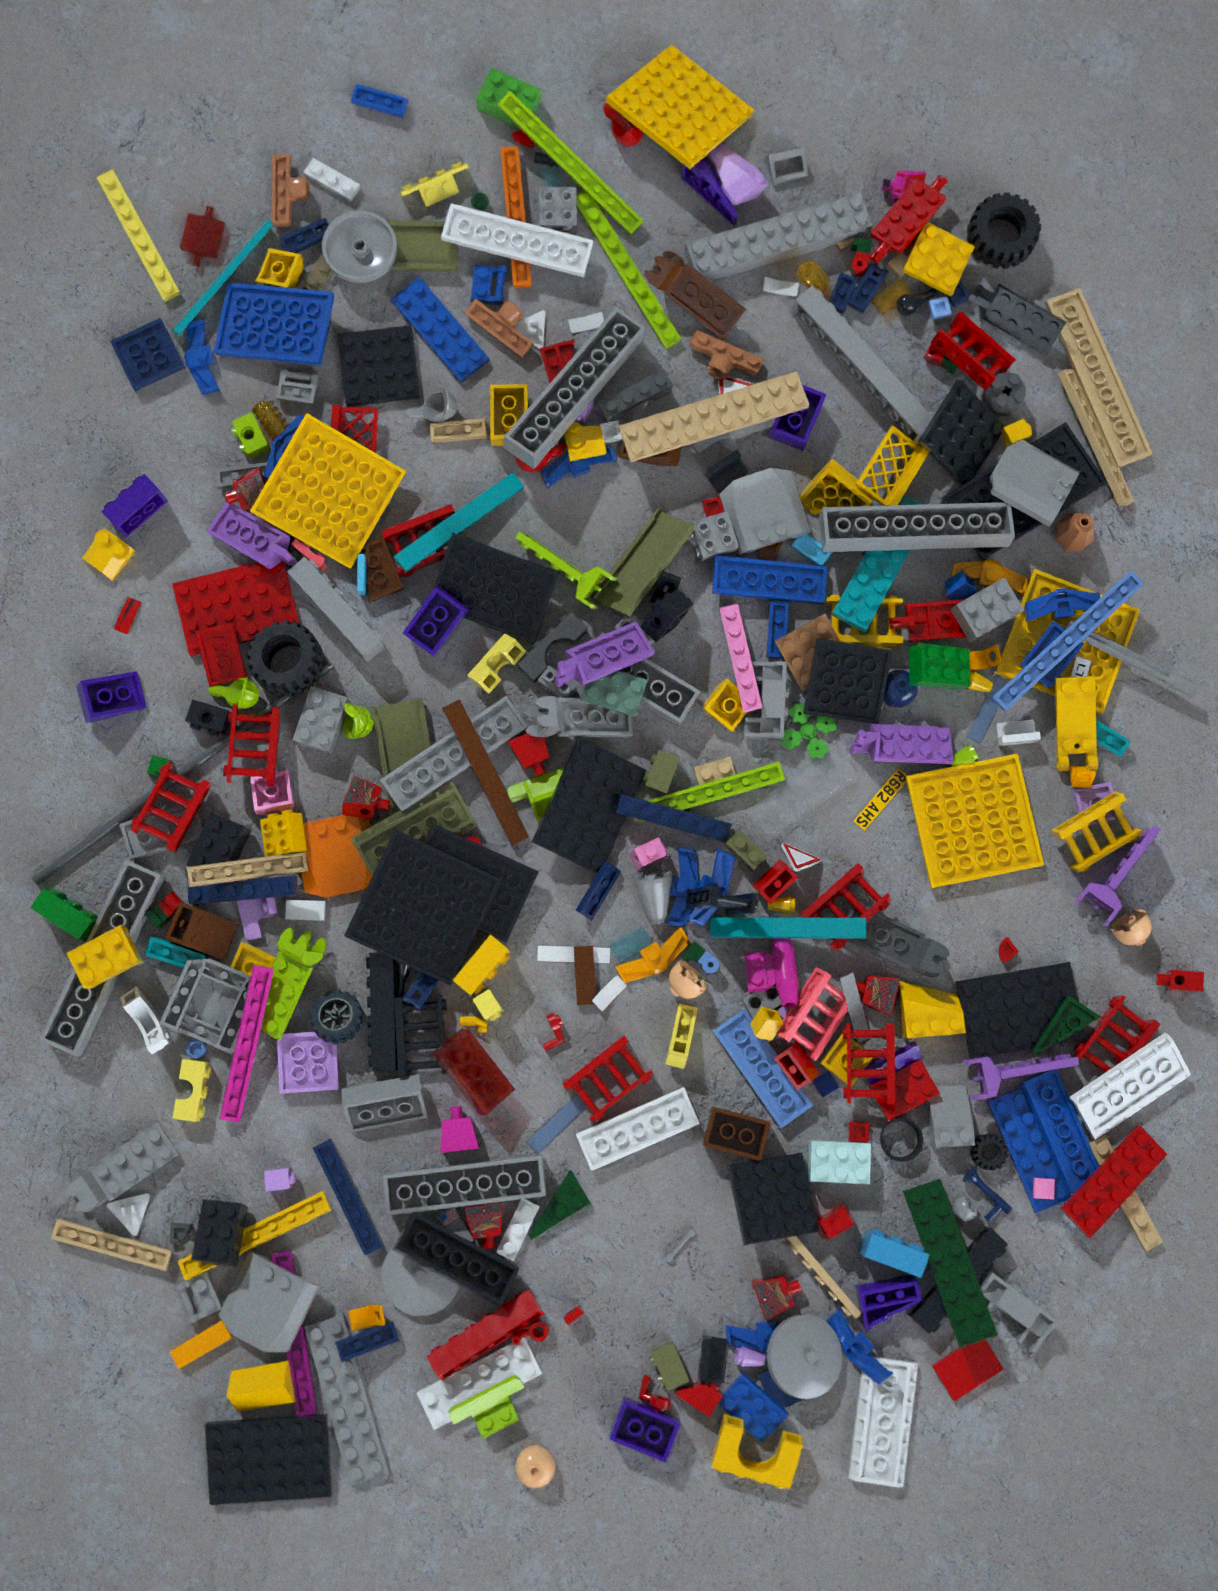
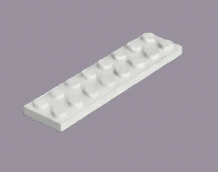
[441,203,594,277]

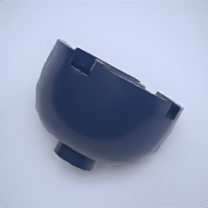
[883,670,918,708]

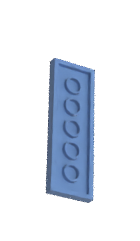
[713,1008,813,1128]

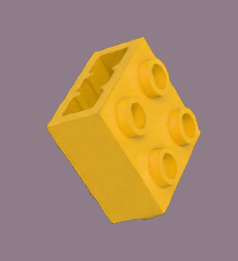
[260,810,307,857]

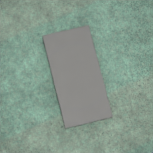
[120,805,203,861]

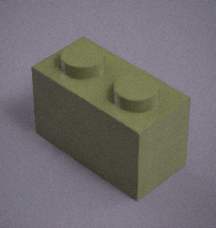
[643,750,680,795]
[724,829,767,872]
[649,1340,689,1391]

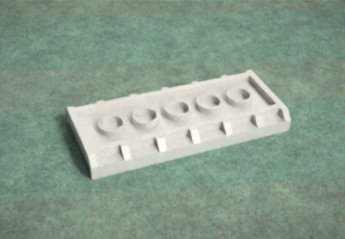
[1069,1033,1191,1141]
[848,1356,918,1487]

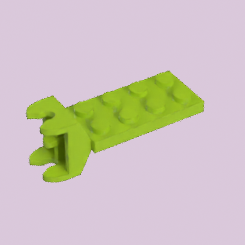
[515,531,618,610]
[261,928,326,1040]

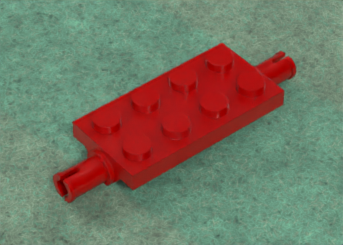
[869,174,948,264]
[889,599,985,643]

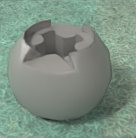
[952,1196,978,1222]

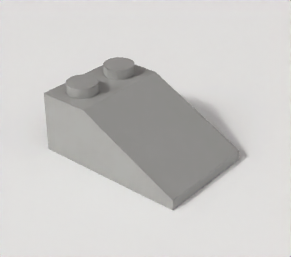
[928,1085,975,1148]

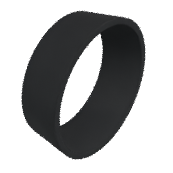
[880,1118,923,1162]

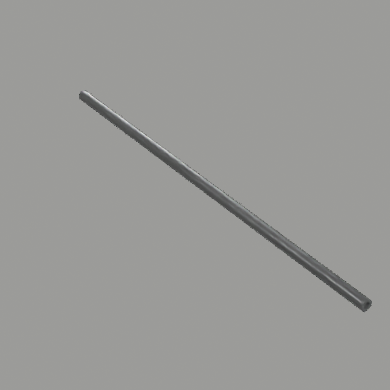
[32,660,335,885]

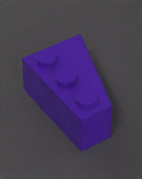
[855,1274,922,1332]

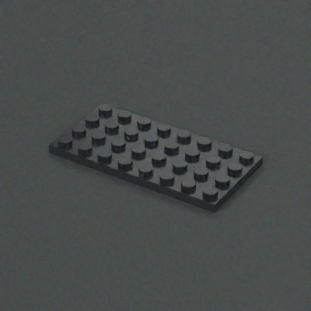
[941,422,1107,561]

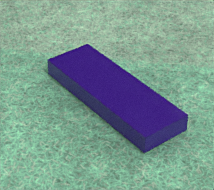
[864,1041,922,1085]

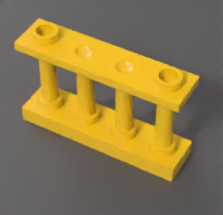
[825,595,903,647]
[1051,791,1143,872]

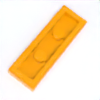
[170,1320,233,1369]

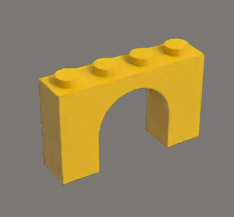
[711,1414,803,1489]

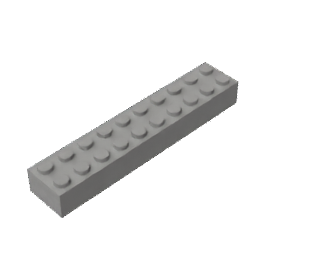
[685,192,872,281]
[792,285,934,445]
[503,307,646,469]
[819,502,1015,552]
[39,860,166,1056]

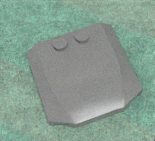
[990,440,1079,527]
[719,468,811,557]
[159,959,250,1054]
[219,1250,320,1352]

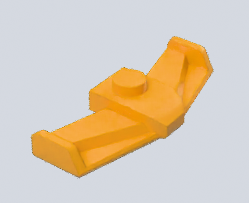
[951,559,1028,595]
[615,927,691,983]

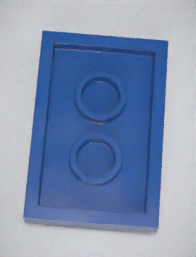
[1019,621,1084,689]
[718,1372,789,1444]

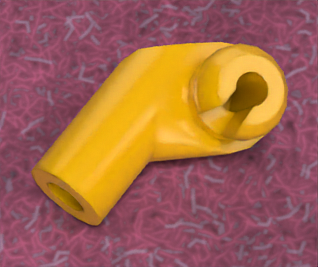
[459,1016,488,1033]

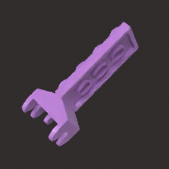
[1075,825,1161,927]
[962,1054,1079,1100]

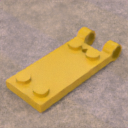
[1055,676,1098,771]

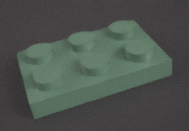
[581,671,648,718]

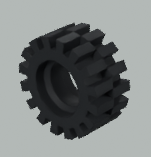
[970,1134,1009,1170]

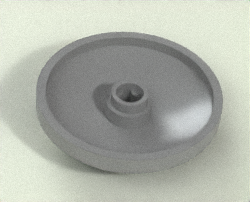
[322,211,397,283]
[381,1246,460,1316]
[767,1315,842,1399]

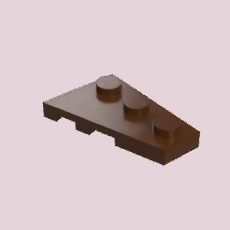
[366,537,404,603]

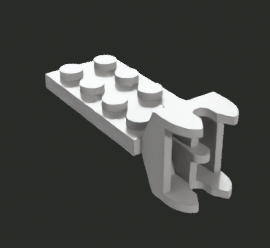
[524,696,633,738]
[65,1122,179,1212]

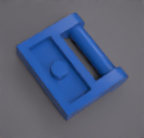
[471,264,508,305]

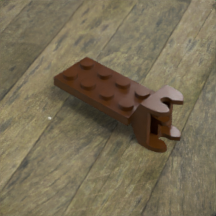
[645,251,746,340]

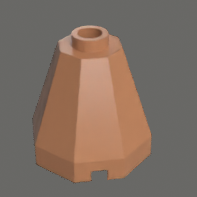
[1055,513,1094,552]

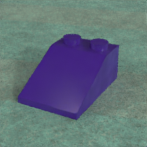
[76,671,147,723]

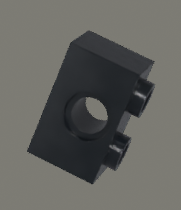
[185,699,229,736]

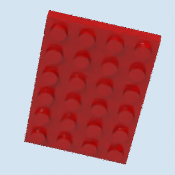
[172,561,300,656]

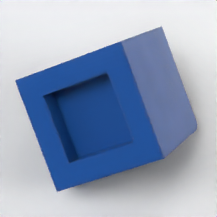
[944,570,977,600]

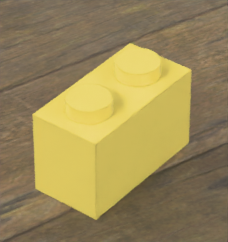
[472,989,503,1021]

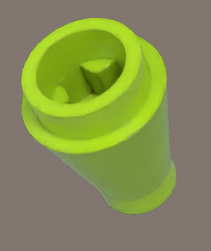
[951,745,979,767]

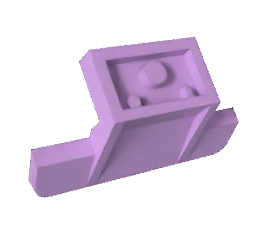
[237,877,277,940]

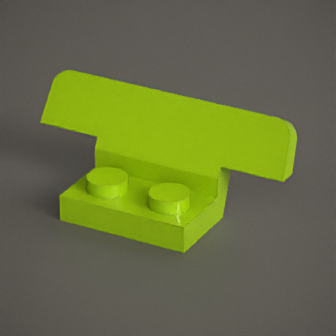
[507,767,565,822]
[448,1375,525,1439]

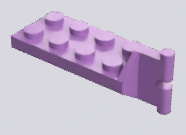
[206,502,298,570]
[555,622,655,687]
[849,724,954,764]

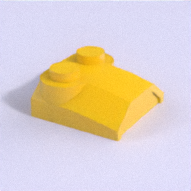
[255,248,303,288]
[563,422,607,461]
[82,528,136,581]
[702,679,747,732]

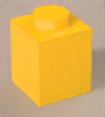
[1001,418,1032,447]
[750,1006,784,1041]

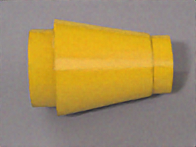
[966,671,993,693]
[768,896,796,915]

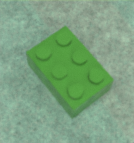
[476,68,542,128]

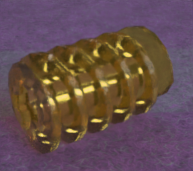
[797,260,829,293]
[252,401,290,441]

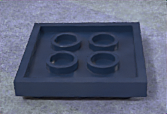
[110,318,185,391]

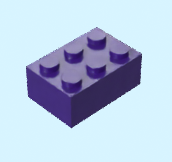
[769,384,826,451]
[101,474,168,538]
[403,587,470,656]
[609,1396,681,1463]

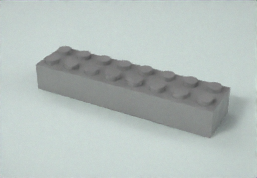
[383,1154,546,1215]

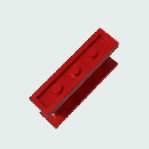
[930,311,1016,391]
[381,504,455,577]
[223,705,280,786]
[131,762,212,853]
[801,863,891,952]
[1072,995,1161,1073]
[843,1024,895,1104]
[562,1036,653,1122]

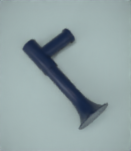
[962,1166,1012,1223]

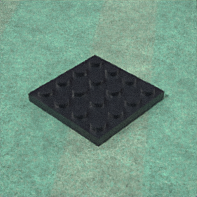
[338,325,420,407]
[918,380,1005,486]
[803,638,893,724]
[727,1152,820,1246]

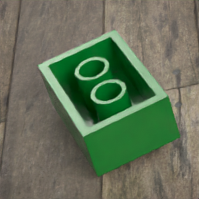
[909,643,970,690]
[30,888,98,941]

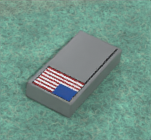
[437,1207,475,1242]

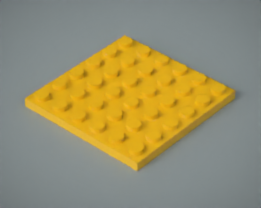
[605,44,755,169]
[250,413,406,570]
[995,569,1141,714]
[905,754,1044,889]

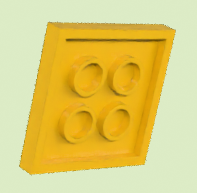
[902,222,975,297]

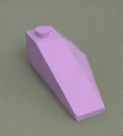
[708,143,768,205]

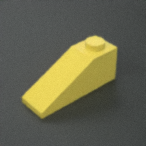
[665,1003,698,1069]

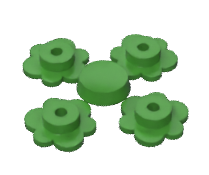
[780,704,837,759]

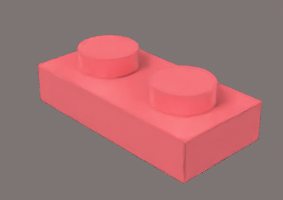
[291,539,327,572]

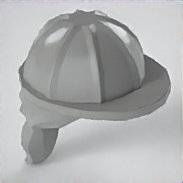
[403,388,457,422]

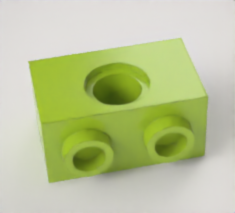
[231,412,271,460]

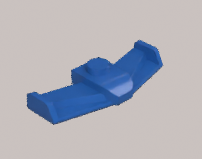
[184,319,220,395]
[263,414,304,481]
[540,445,616,489]
[1024,588,1100,622]
[666,848,700,927]
[685,848,735,927]
[827,1308,893,1385]
[726,1320,776,1352]

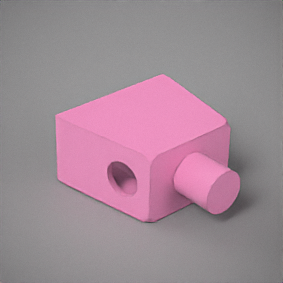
[629,838,670,872]

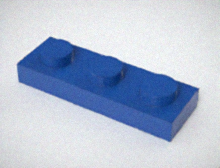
[351,84,409,118]
[766,601,789,659]

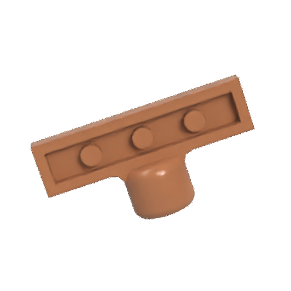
[272,153,310,228]
[464,298,534,359]
[689,330,764,379]

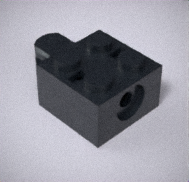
[640,589,694,643]

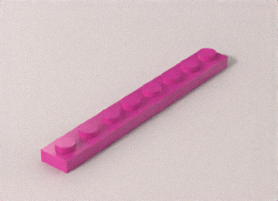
[219,965,274,1122]

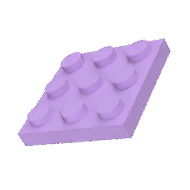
[277,1032,339,1094]

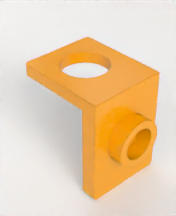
[970,645,1003,671]
[1069,765,1096,789]
[348,1304,385,1331]

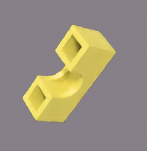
[467,634,527,694]
[172,1059,211,1122]

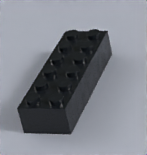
[392,1212,519,1306]

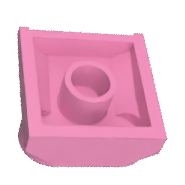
[250,769,295,816]

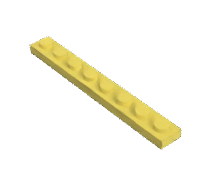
[96,169,181,302]

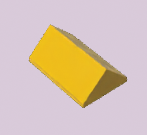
[227,1361,295,1412]

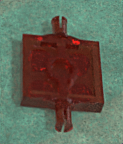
[180,206,226,267]

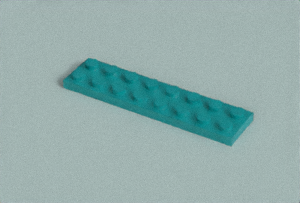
[832,495,923,632]

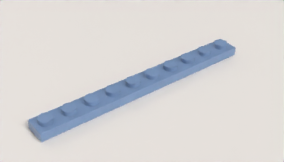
[992,571,1144,712]

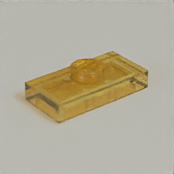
[871,278,912,316]

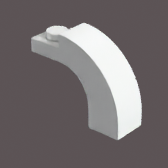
[120,986,169,1054]

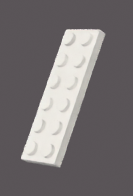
[576,1087,700,1171]
[417,1337,542,1430]

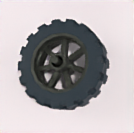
[310,990,364,1044]

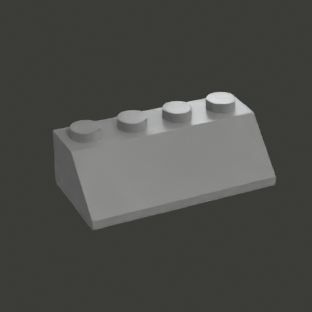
[342,1074,428,1133]

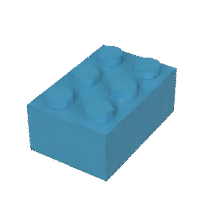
[859,1228,929,1278]

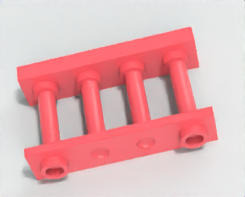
[776,967,848,1061]

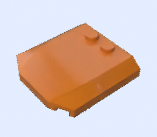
[301,815,372,898]

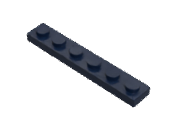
[616,794,732,842]
[188,876,298,905]
[313,1138,383,1255]

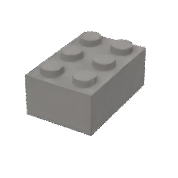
[951,577,1024,642]
[293,686,350,755]

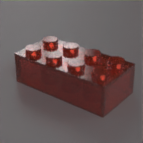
[432,1028,516,1115]

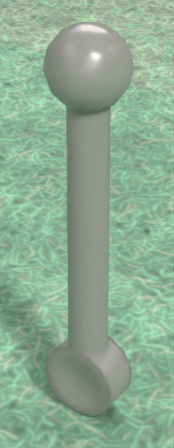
[666,1229,696,1262]

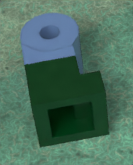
[682,941,719,974]

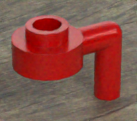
[542,1012,565,1052]
[512,1319,549,1345]
[639,1375,672,1412]

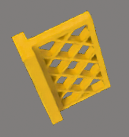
[855,425,929,506]

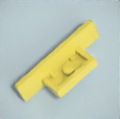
[399,161,468,207]

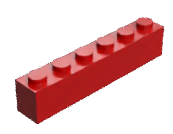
[426,1290,545,1381]

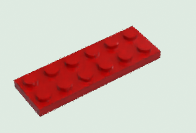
[1060,1125,1168,1238]

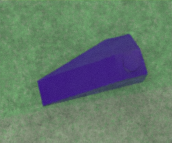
[681,159,738,226]

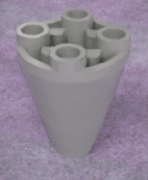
[633,870,672,924]

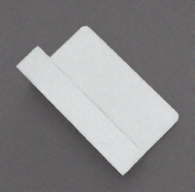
[996,720,1041,746]

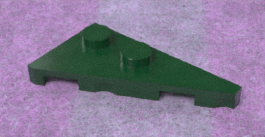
[1031,995,1100,1055]
[529,1170,591,1240]

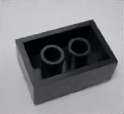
[186,812,252,867]
[191,1199,248,1267]

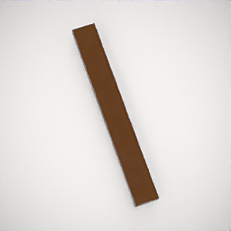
[442,699,529,846]

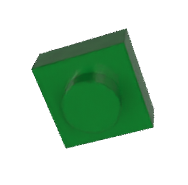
[147,755,172,777]

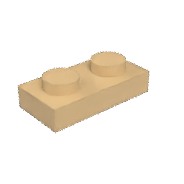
[693,757,736,785]

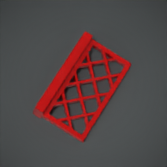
[331,405,379,453]

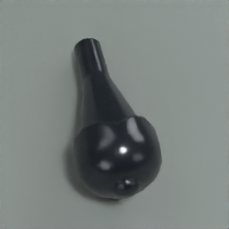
[896,288,938,316]
[394,960,412,998]

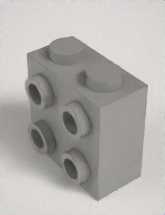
[539,187,577,232]
[690,511,739,562]

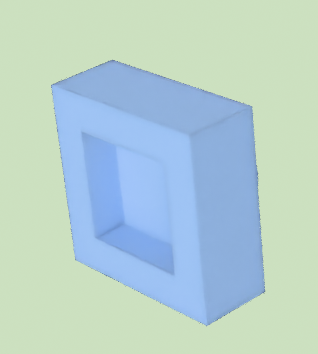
[928,297,952,321]

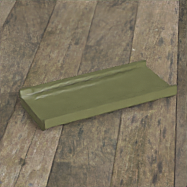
[386,220,458,272]
[592,508,696,618]
[371,698,439,816]
[351,781,478,876]

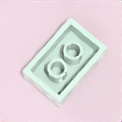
[808,1140,871,1184]

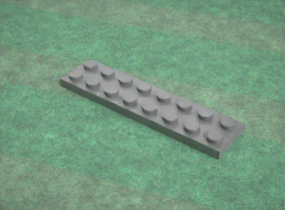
[380,696,528,812]
[305,1314,389,1486]

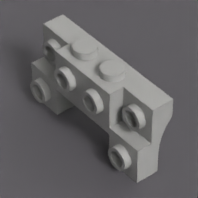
[744,661,789,739]
[980,1272,1059,1354]

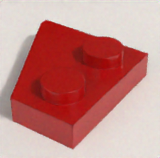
[539,339,575,384]

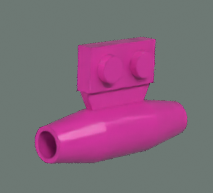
[744,938,799,1008]

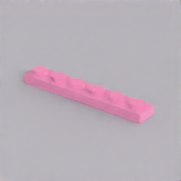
[719,603,763,713]

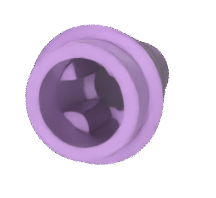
[734,1346,765,1367]

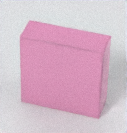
[1033,1178,1055,1200]

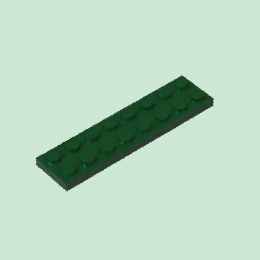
[903,1179,998,1348]

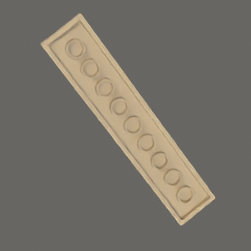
[1045,288,1153,468]
[619,371,809,463]

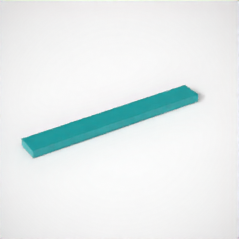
[171,219,273,336]
[394,472,524,573]
[710,918,866,939]

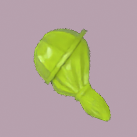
[208,677,260,709]
[342,703,374,739]

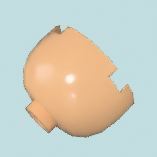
[1111,909,1152,946]
[669,960,707,999]
[515,1445,556,1489]

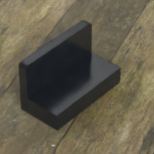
[705,450,748,493]
[698,1335,727,1380]

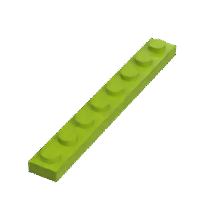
[637,762,785,824]

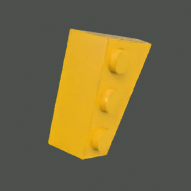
[799,459,873,515]
[898,981,966,1038]

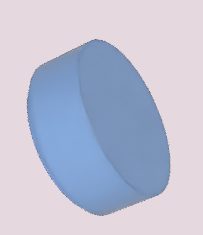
[186,1040,207,1059]

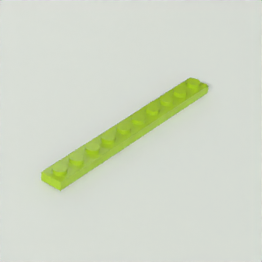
[497,91,644,235]
[576,190,681,350]

